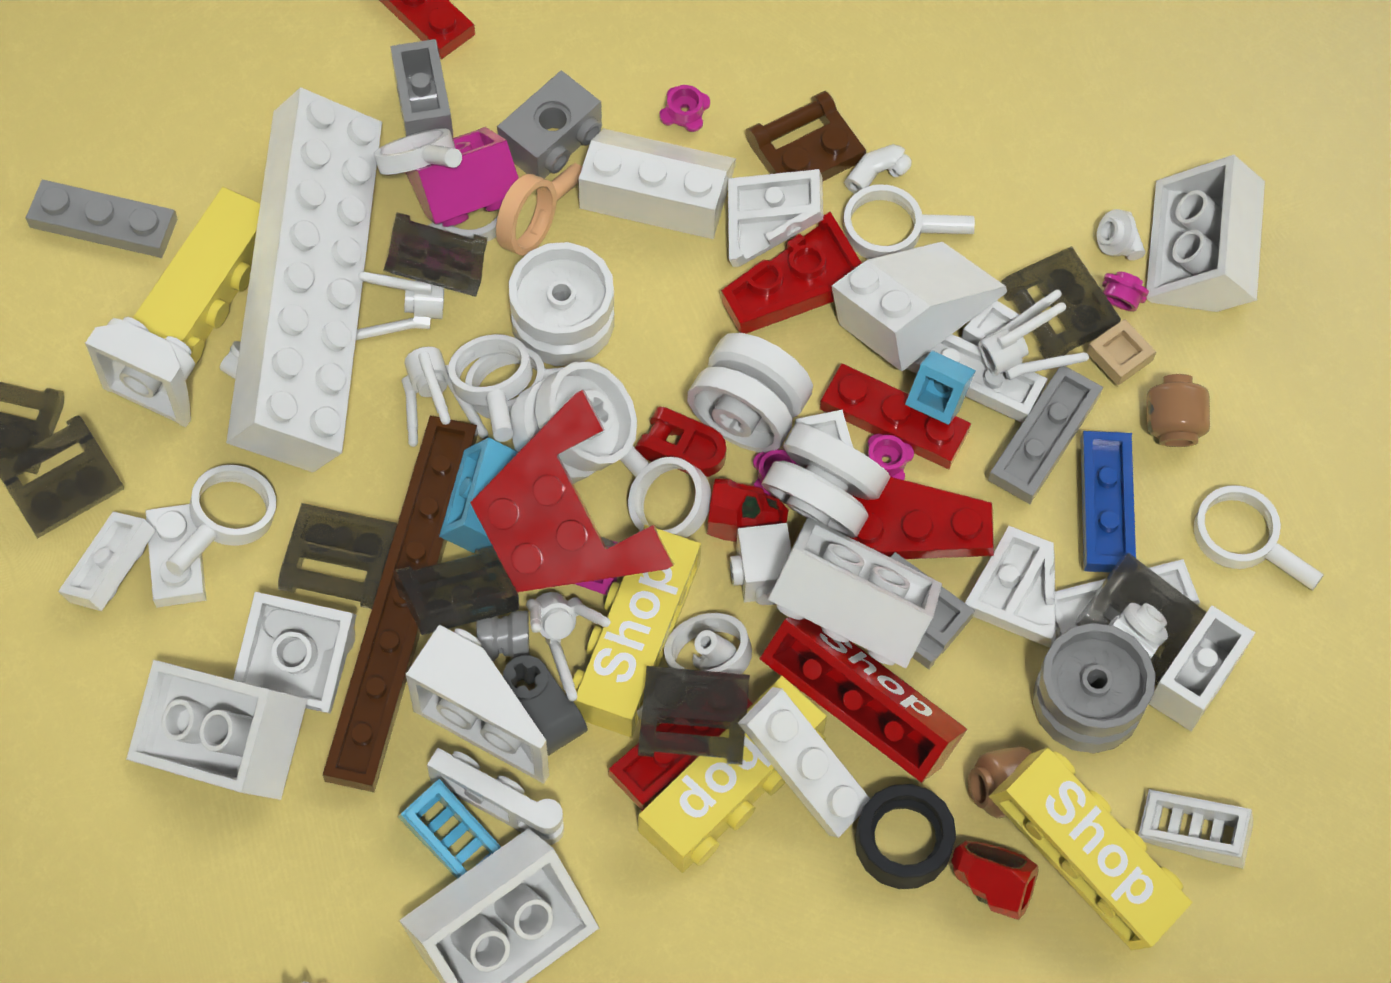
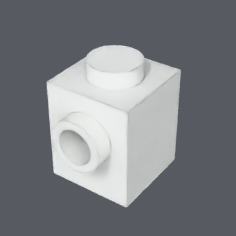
[730,523,791,605]

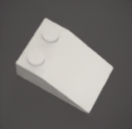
[832,242,1007,372]
[406,624,549,784]
[126,660,308,800]

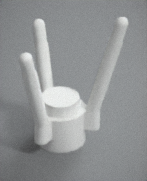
[356,272,444,340]
[978,289,1089,380]
[401,347,488,447]
[526,592,611,701]

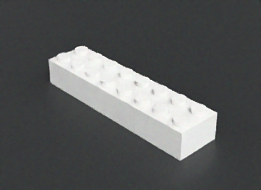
[226,87,382,472]

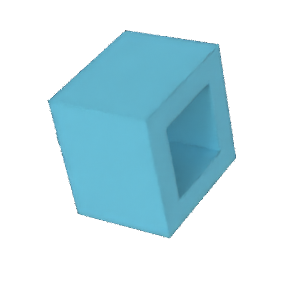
[905,350,976,425]

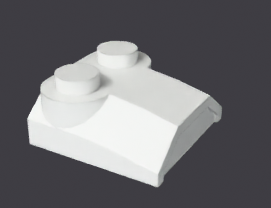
[85,317,195,427]
[233,592,357,714]

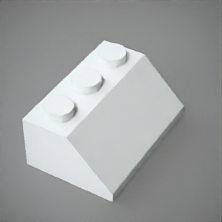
[579,129,736,239]
[1146,155,1265,312]
[768,517,942,668]
[399,828,599,983]

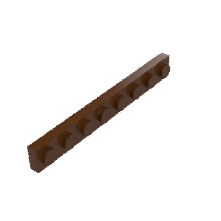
[323,415,478,793]

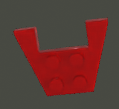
[470,390,675,592]

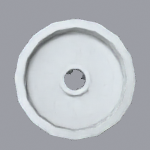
[509,242,614,366]
[687,333,813,453]
[510,362,637,484]
[761,423,891,538]

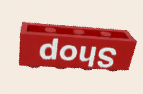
[760,617,968,783]

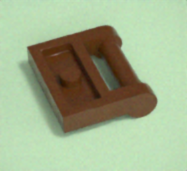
[745,91,866,181]

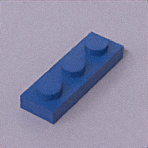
[1080,431,1136,573]

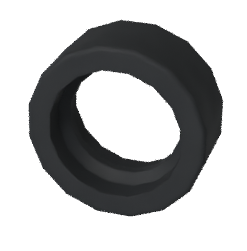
[855,784,956,889]

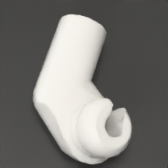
[844,144,912,194]
[692,630,736,671]

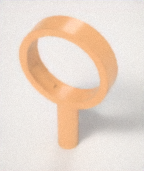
[496,163,582,256]

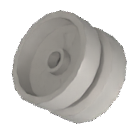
[1033,623,1155,753]

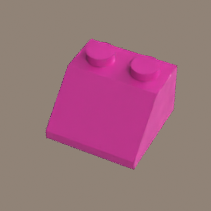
[406,127,519,227]

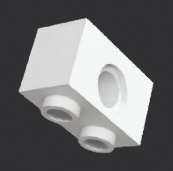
[1149,605,1255,732]

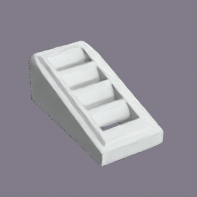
[1138,789,1253,868]

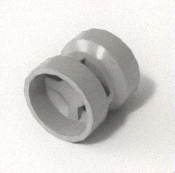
[477,611,529,661]

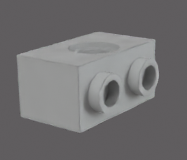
[390,39,453,138]
[497,70,602,178]

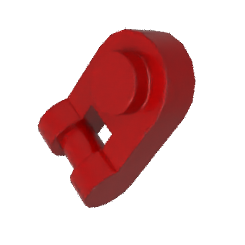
[635,407,727,477]

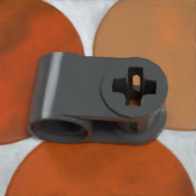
[503,655,588,756]

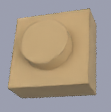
[1086,319,1156,386]

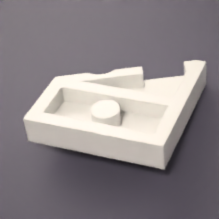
[728,169,823,267]
[965,526,1056,648]

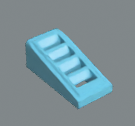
[398,779,501,879]

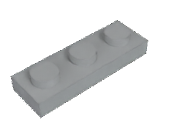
[26,179,178,258]
[988,366,1103,504]

